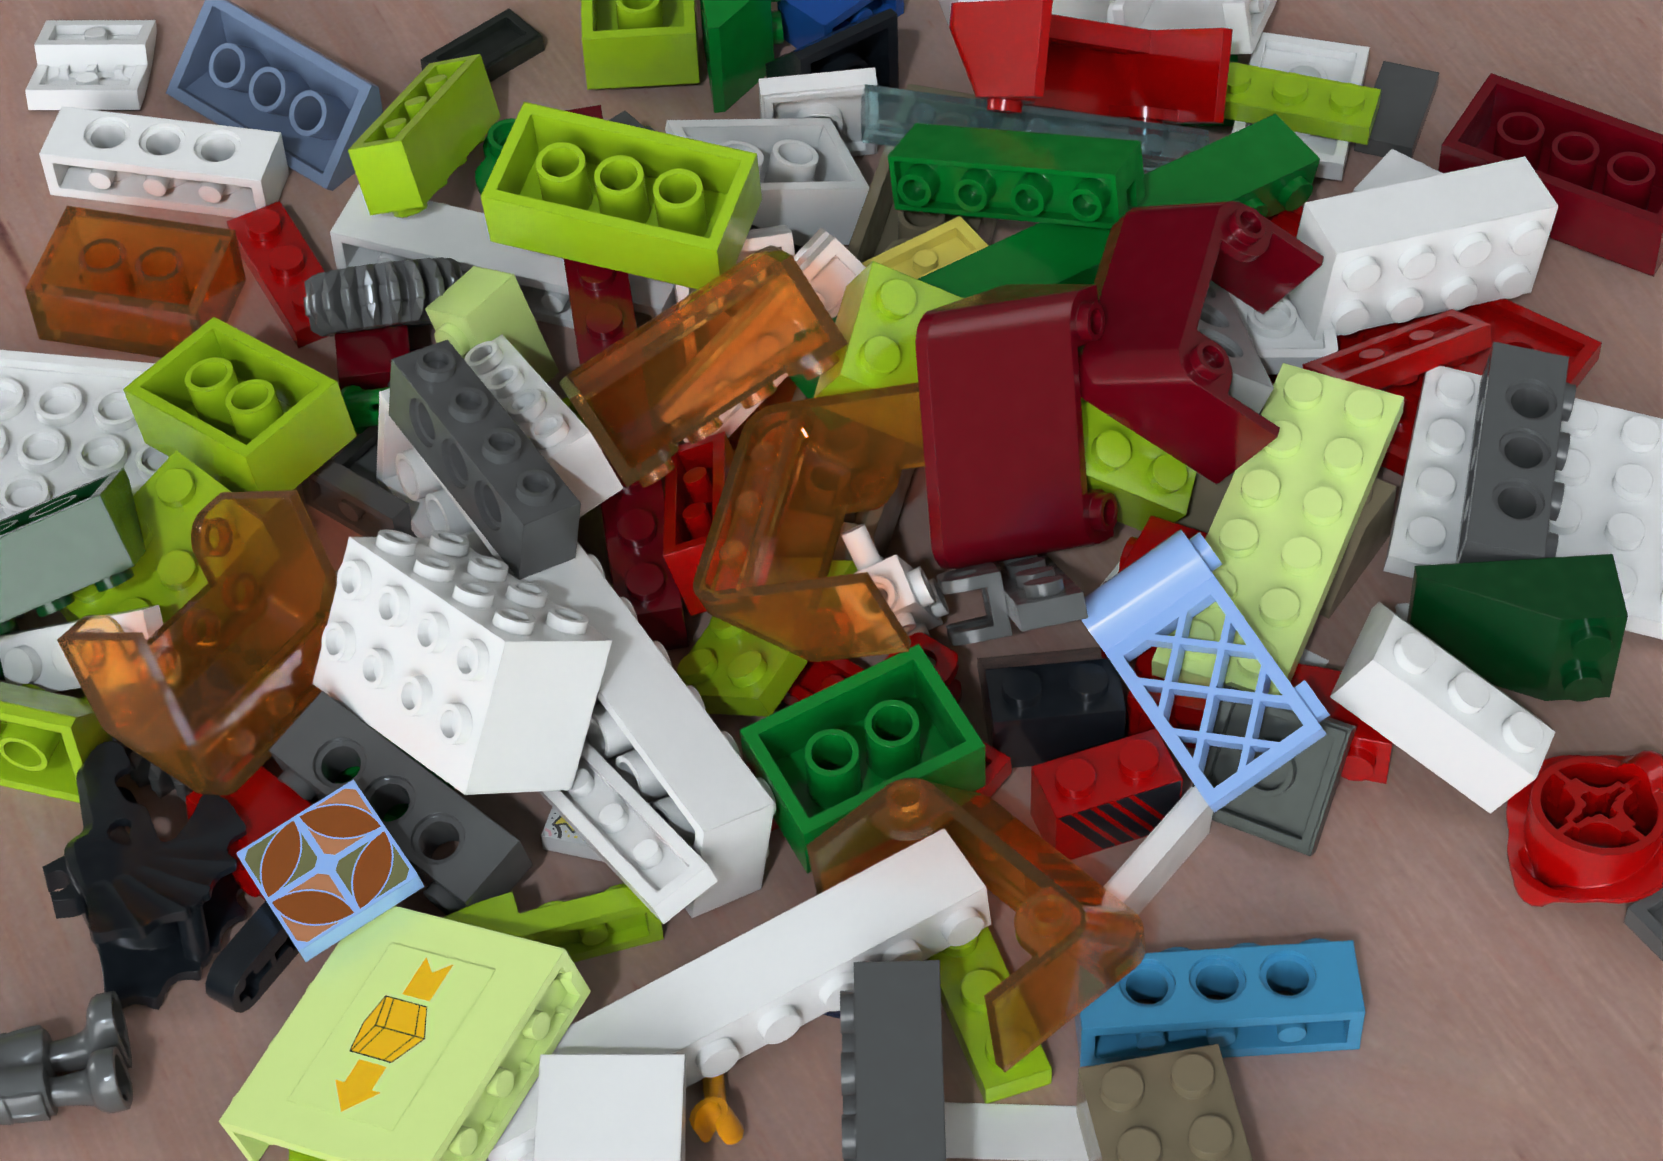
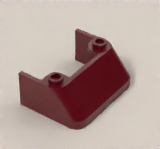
[1078,201,1324,485]

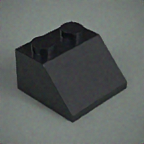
[765,8,899,109]
[977,647,1126,768]

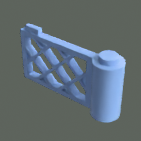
[1081,529,1330,813]

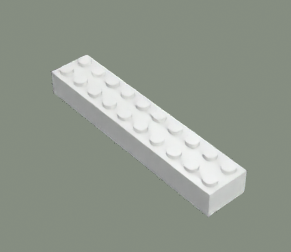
[376,388,776,918]

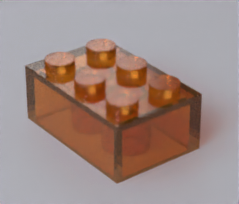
[25,206,246,358]

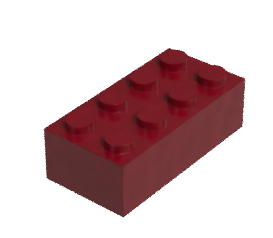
[1438,73,1663,277]

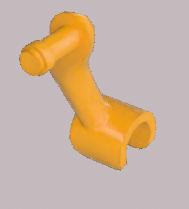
[689,1074,744,1145]

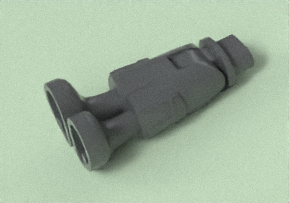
[0,991,133,1125]

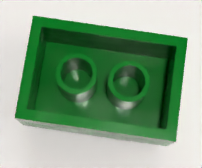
[740,644,986,874]

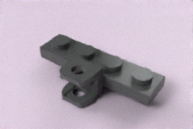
[936,555,1088,646]

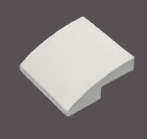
[25,20,157,110]

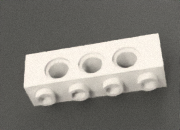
[39,106,289,218]
[464,335,623,517]

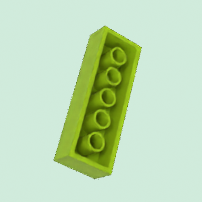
[813,261,1197,531]

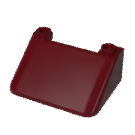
[915,284,1118,569]

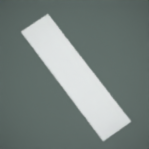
[944,1102,1089,1161]

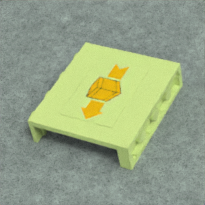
[219,906,591,1161]

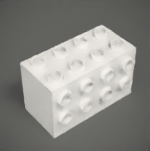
[312,529,612,795]

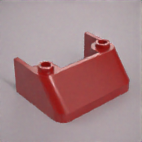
[949,0,1233,134]

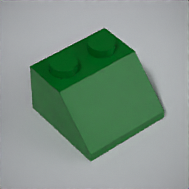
[700,0,784,113]

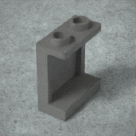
[301,381,417,537]

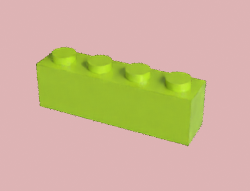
[348,54,501,218]

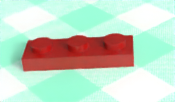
[226,201,328,348]
[1302,309,1492,390]

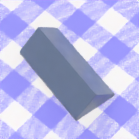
[166,0,383,191]

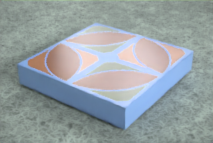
[236,779,424,962]

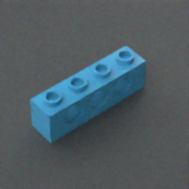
[1072,938,1365,1067]

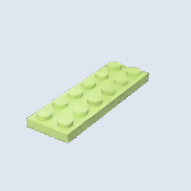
[1152,363,1404,696]

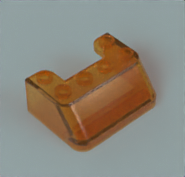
[559,245,848,487]
[57,490,337,795]

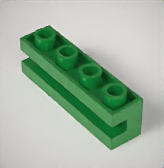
[888,123,1146,229]

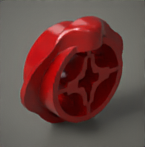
[1506,750,1663,907]

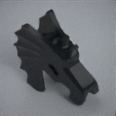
[42,741,247,1010]

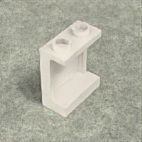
[1107,0,1277,54]

